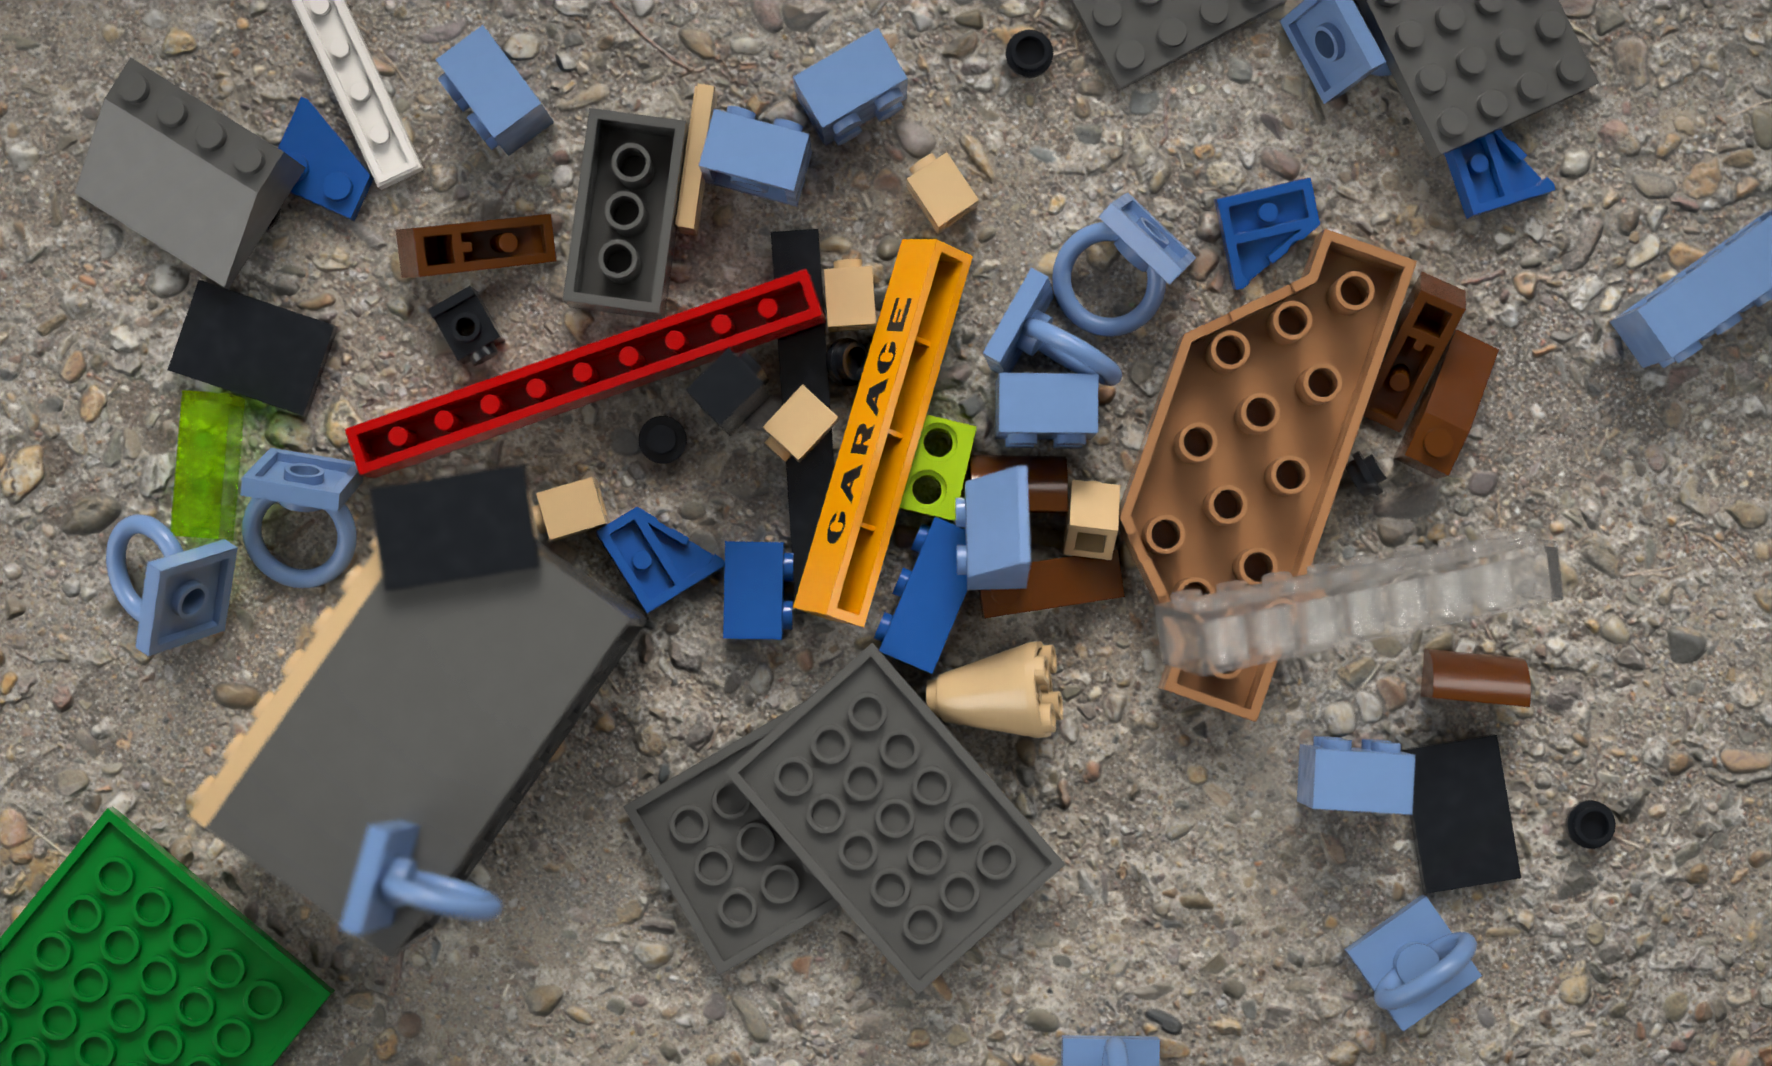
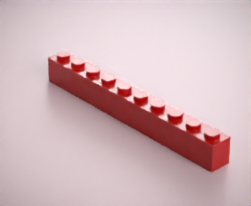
[344,269,826,478]

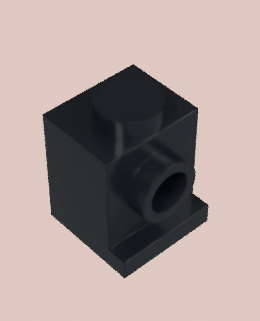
[428,286,505,366]

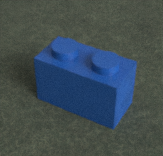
[723,541,794,640]

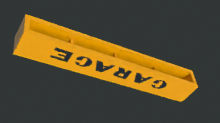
[793,239,973,627]

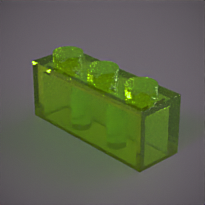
[170,390,245,541]

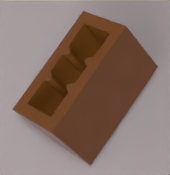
[969,455,1068,513]
[1420,649,1531,707]

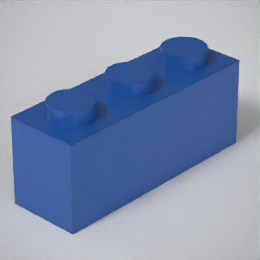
[874,517,967,674]

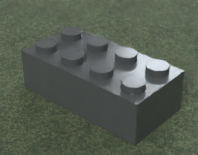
[563,108,689,320]

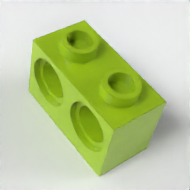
[899,415,977,523]

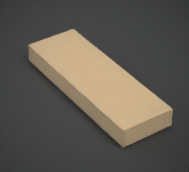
[675,84,718,236]

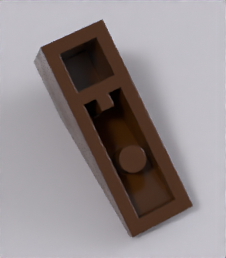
[396,214,557,278]
[1363,271,1466,432]
[1393,329,1499,479]
[978,550,1125,619]

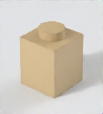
[906,152,979,234]
[824,259,876,332]
[763,384,839,463]
[532,477,610,541]
[1063,480,1120,560]

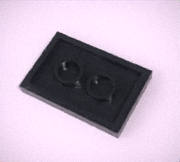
[167,280,338,417]
[369,464,541,591]
[1401,734,1521,894]

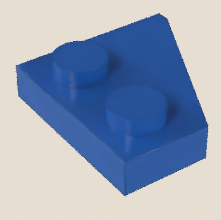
[278,97,374,222]
[1444,129,1556,219]
[1214,177,1320,290]
[596,506,725,615]

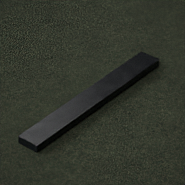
[771,229,834,614]

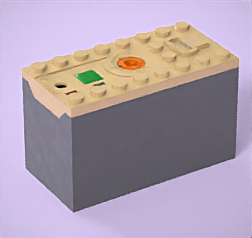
[189,476,649,959]

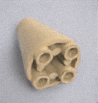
[926,641,1063,738]

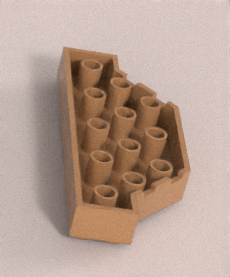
[1118,229,1417,722]

